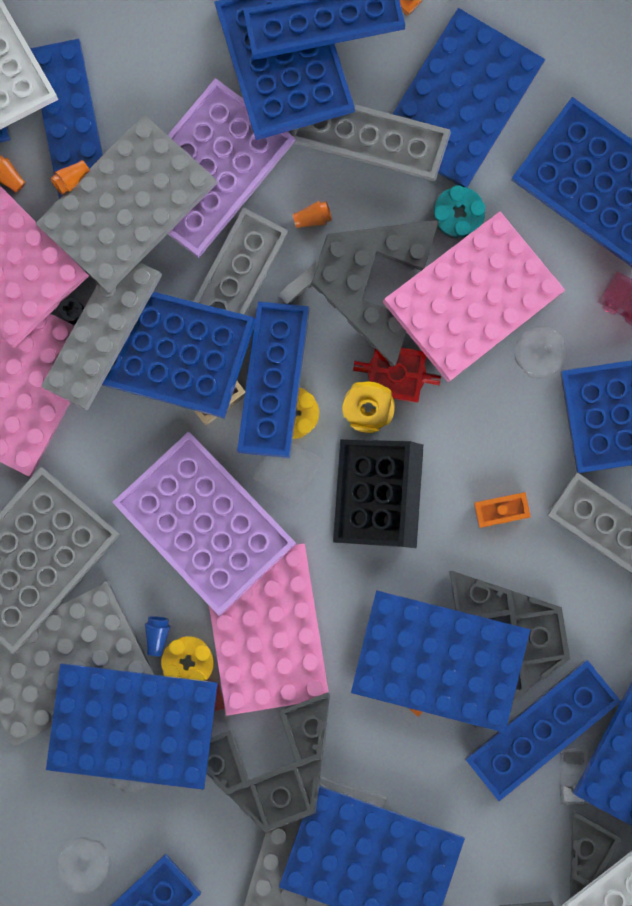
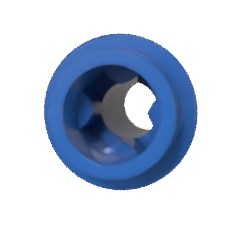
[145,616,171,656]

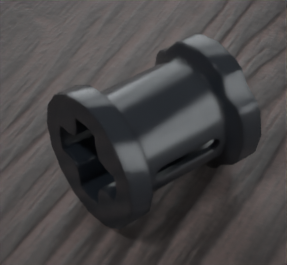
[59,298,84,324]

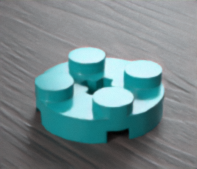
[434,185,486,238]

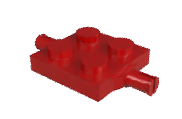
[353,347,441,403]

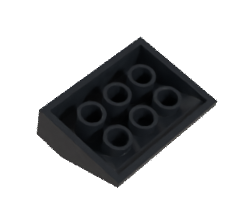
[333,439,424,548]

